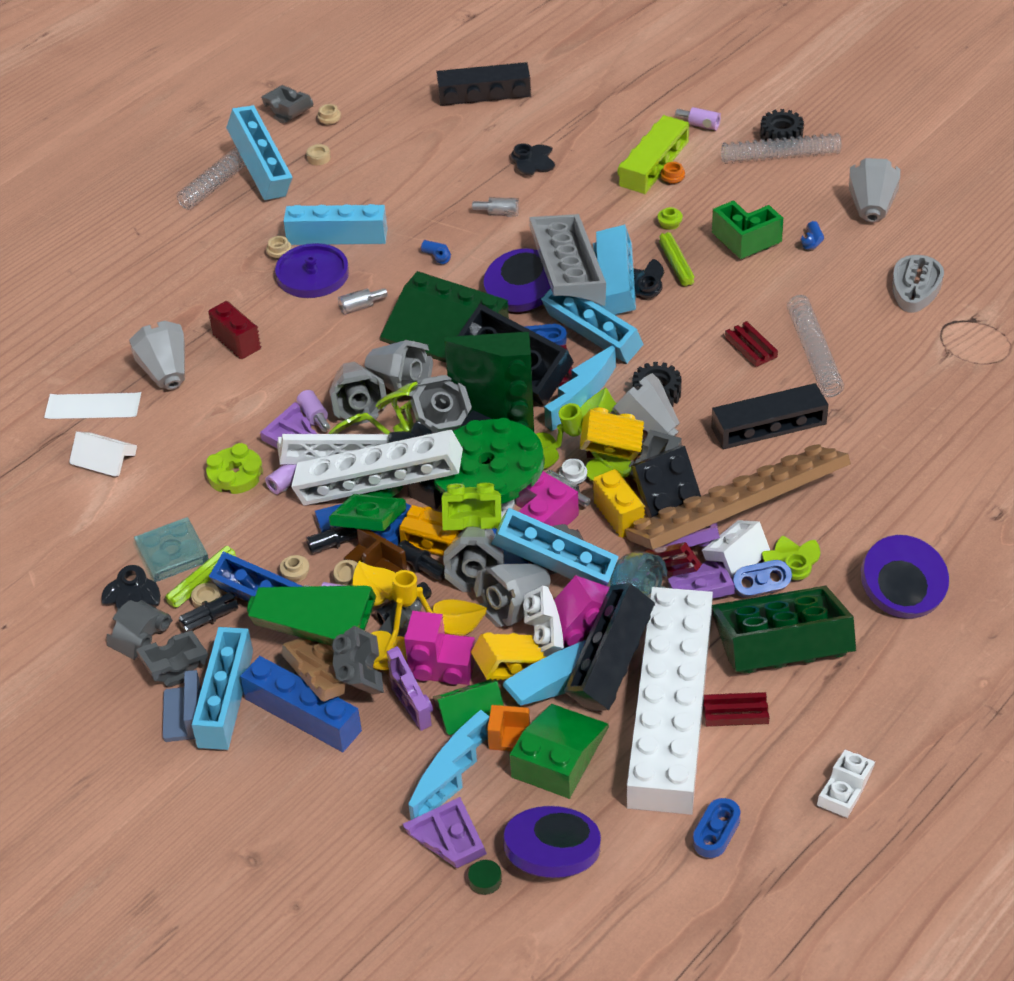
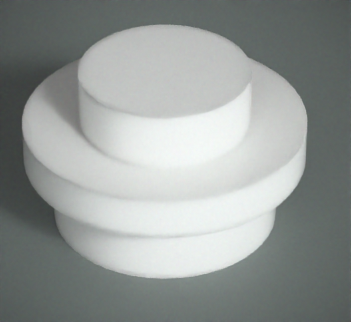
[559,459,587,485]

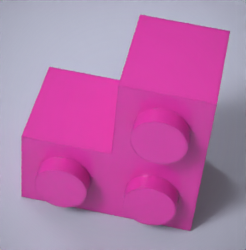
[516,471,579,526]
[554,575,610,647]
[404,611,475,685]

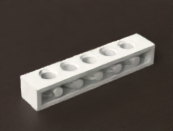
[291,429,463,506]

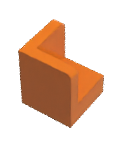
[487,705,530,751]

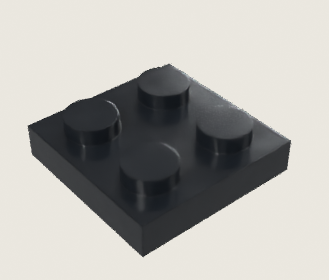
[630,445,701,518]

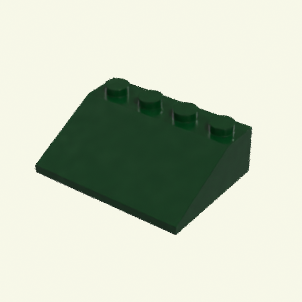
[380,271,509,363]
[444,332,535,433]
[712,585,856,673]

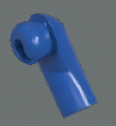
[801,221,824,250]
[421,240,451,264]

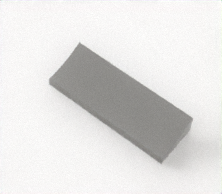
[529,214,606,306]

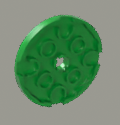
[433,418,545,504]

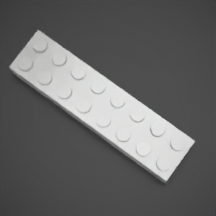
[627,587,713,815]

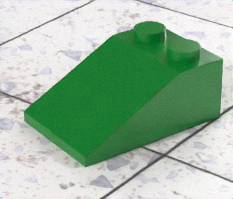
[510,703,609,799]

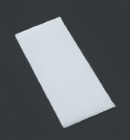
[44,392,141,419]

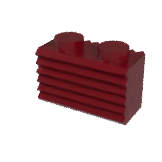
[208,301,262,359]

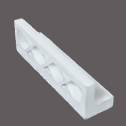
[277,434,389,464]

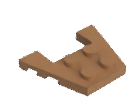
[281,638,408,702]

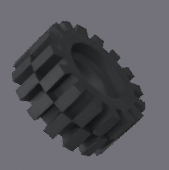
[760,109,804,150]
[633,362,682,407]

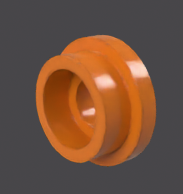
[661,162,685,184]

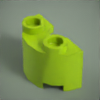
[442,483,501,530]

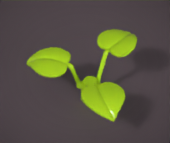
[328,381,418,434]
[536,387,632,482]

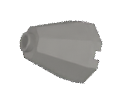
[849,158,900,222]
[129,321,185,390]
[364,340,433,397]
[329,362,387,426]
[610,373,680,438]
[410,375,472,433]
[443,527,504,592]
[474,564,550,627]

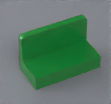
[433,679,504,735]

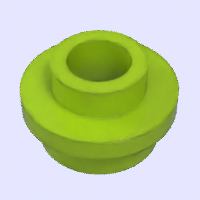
[658,207,683,230]

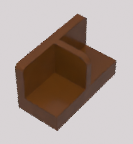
[344,529,407,573]

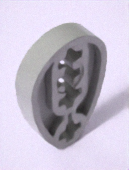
[892,255,944,313]

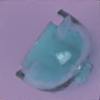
[610,551,667,599]

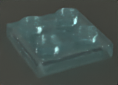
[134,517,209,582]

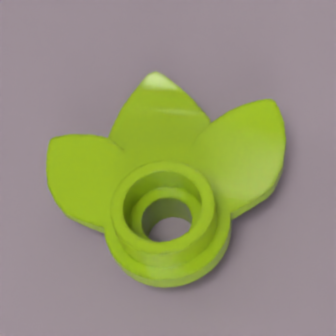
[762,536,821,580]

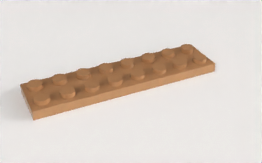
[625,444,851,550]

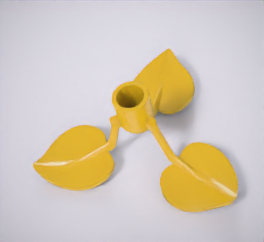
[353,561,487,670]

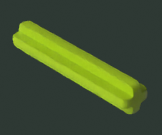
[659,232,695,287]
[165,546,236,608]

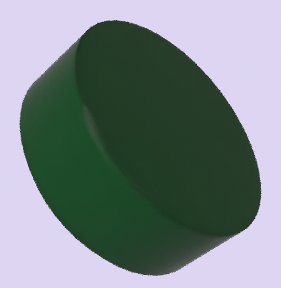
[468,859,502,895]

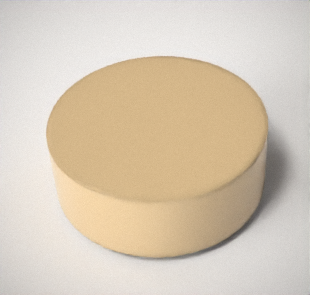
[306,144,331,166]
[191,583,222,608]

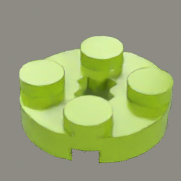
[206,443,263,494]

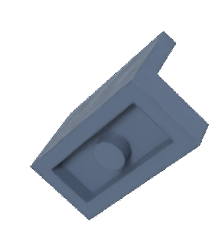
[163,670,202,742]

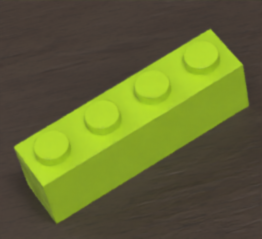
[617,115,689,194]

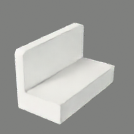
[69,431,137,476]
[702,520,770,579]

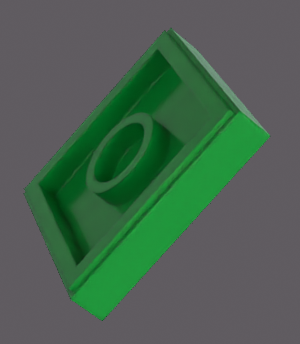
[329,494,406,531]

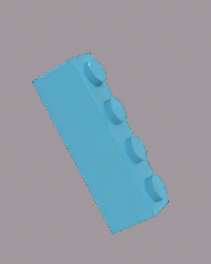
[226,105,293,200]
[284,204,387,245]
[593,225,636,315]
[541,289,644,364]
[491,508,619,586]
[192,627,253,750]

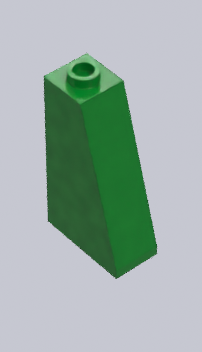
[247,585,376,646]

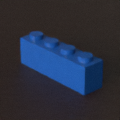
[209,551,304,602]
[240,656,362,752]

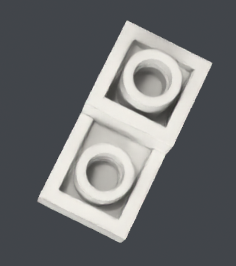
[523,586,564,656]
[817,750,875,818]

